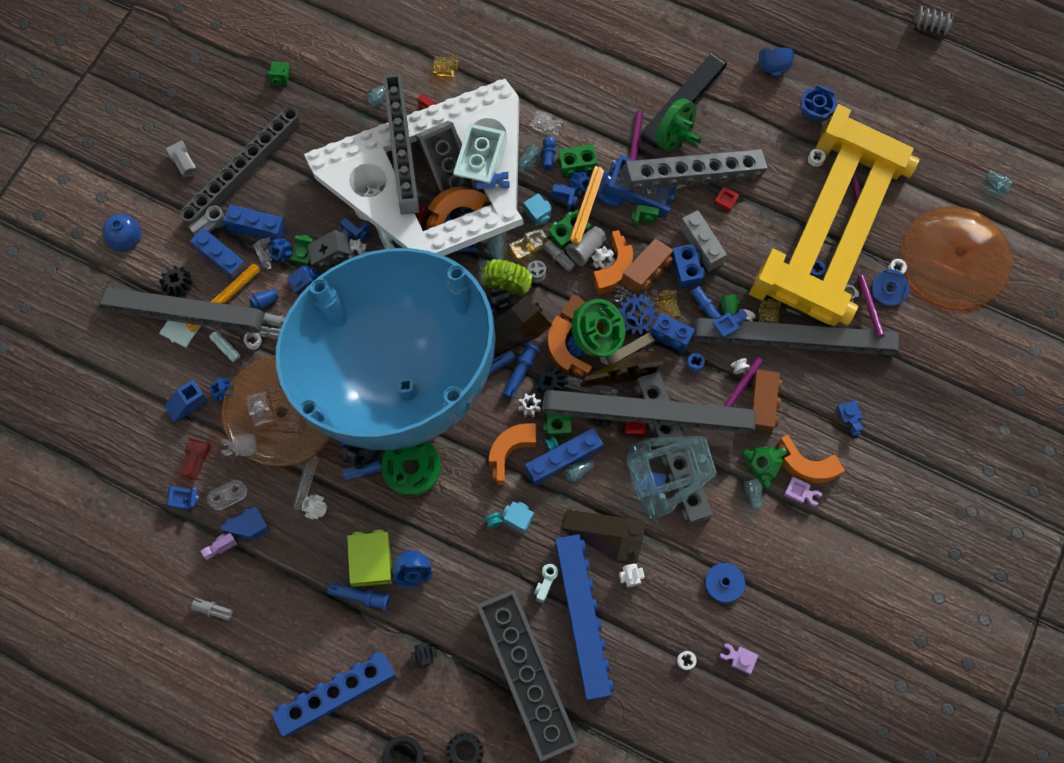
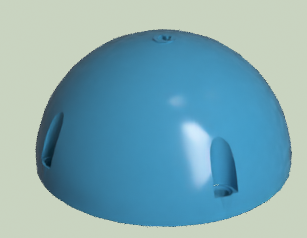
[276,248,495,450]

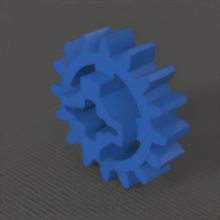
[618,294,658,334]

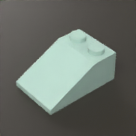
[453,123,507,183]

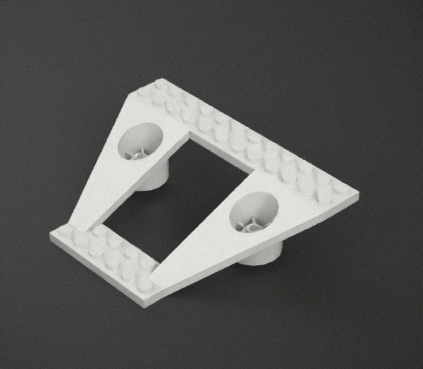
[304,79,524,256]

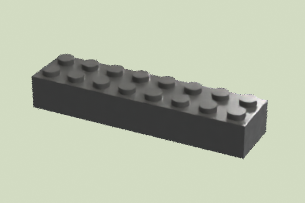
[476,590,579,763]

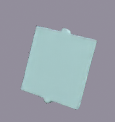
[159,321,201,348]

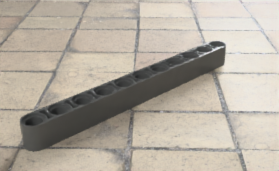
[693,318,899,355]
[542,390,756,433]

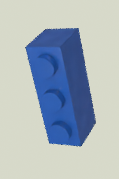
[224,204,286,241]
[190,228,247,281]

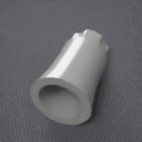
[566,226,607,266]

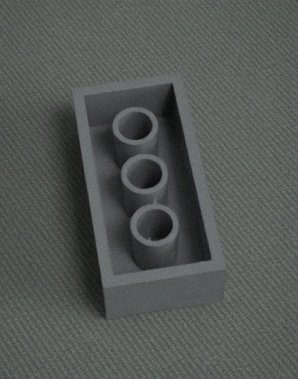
[415,120,479,195]

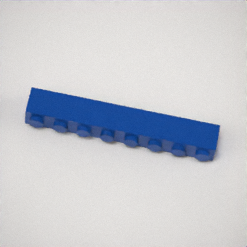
[555,534,614,702]

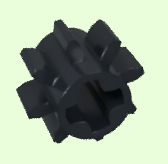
[488,287,511,312]
[411,642,437,667]

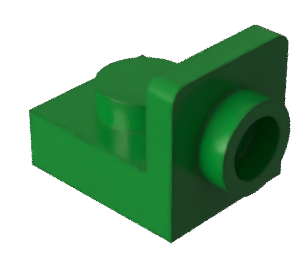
[267,61,291,85]
[631,204,659,229]
[290,235,314,266]

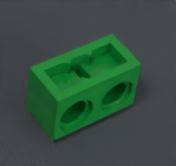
[558,144,598,177]
[548,209,591,251]
[542,403,571,439]

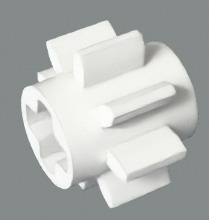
[347,239,367,258]
[591,246,616,270]
[518,393,541,418]
[302,494,327,520]
[619,564,645,587]

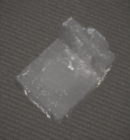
[253,237,273,270]
[246,391,273,426]

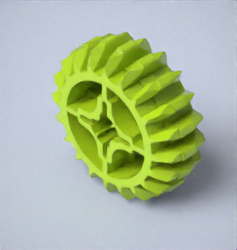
[482,259,532,296]

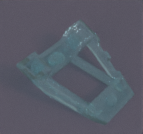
[627,436,717,519]

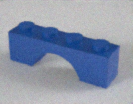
[525,428,603,487]

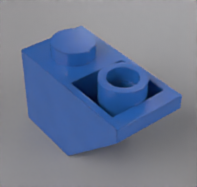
[164,380,208,423]
[220,507,270,541]

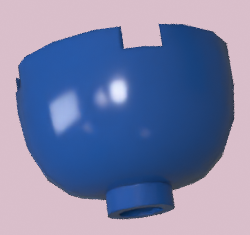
[759,48,794,77]
[800,85,838,123]
[102,214,142,252]
[392,550,433,588]

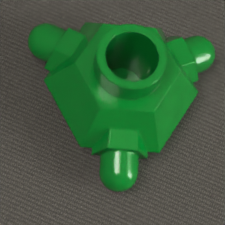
[742,447,787,488]

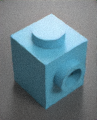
[523,193,552,227]
[502,502,534,534]

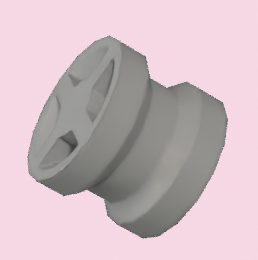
[528,261,546,283]

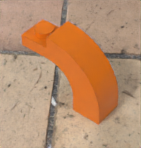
[426,187,487,229]
[593,230,633,296]
[547,316,592,378]
[489,423,536,485]
[778,435,845,484]

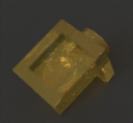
[433,52,459,77]
[656,290,680,319]
[759,299,781,323]

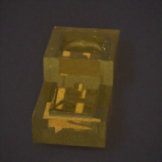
[507,228,549,262]

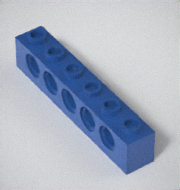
[272,652,397,738]

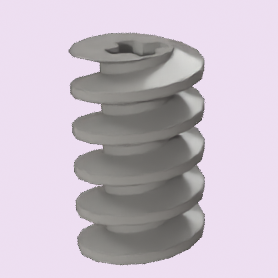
[914,6,954,36]

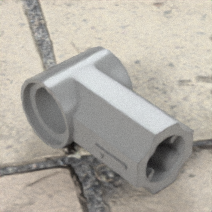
[166,140,197,178]
[188,206,225,235]

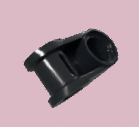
[341,446,380,469]

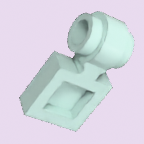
[534,564,558,604]

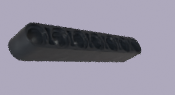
[640,52,727,148]

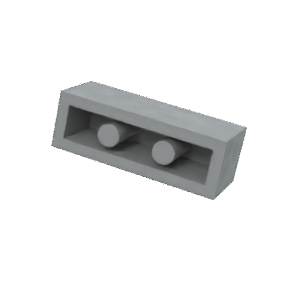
[680,210,727,272]

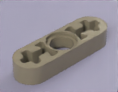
[606,333,655,365]

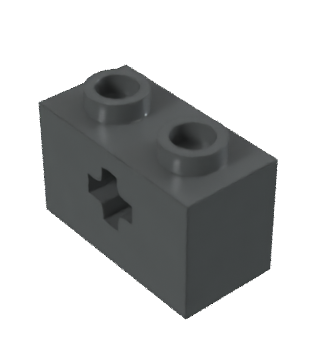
[308,230,351,269]

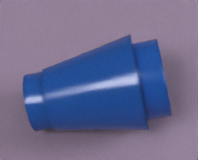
[249,289,279,311]

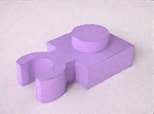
[784,477,822,507]
[201,533,238,560]
[719,644,758,675]

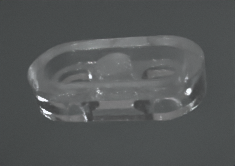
[207,480,247,510]

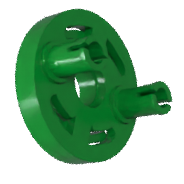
[656,98,701,152]
[572,299,625,358]
[381,441,441,497]

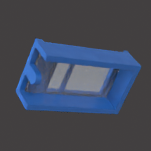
[604,155,678,218]

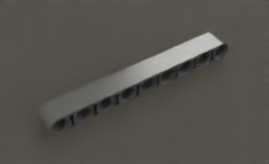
[180,106,301,228]
[98,288,265,333]

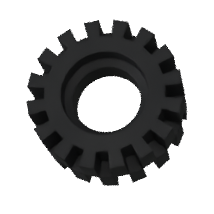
[446,732,484,763]

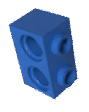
[672,244,705,289]
[651,313,695,353]

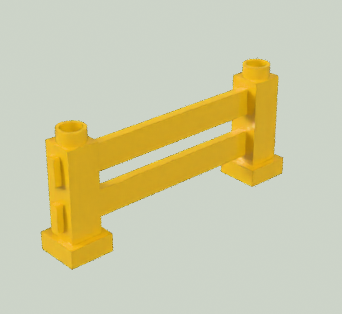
[749,104,919,327]

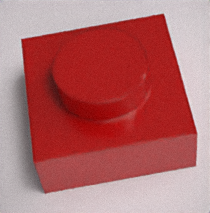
[417,93,436,110]
[714,187,739,212]
[625,422,645,436]

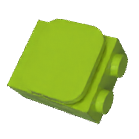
[347,530,392,587]

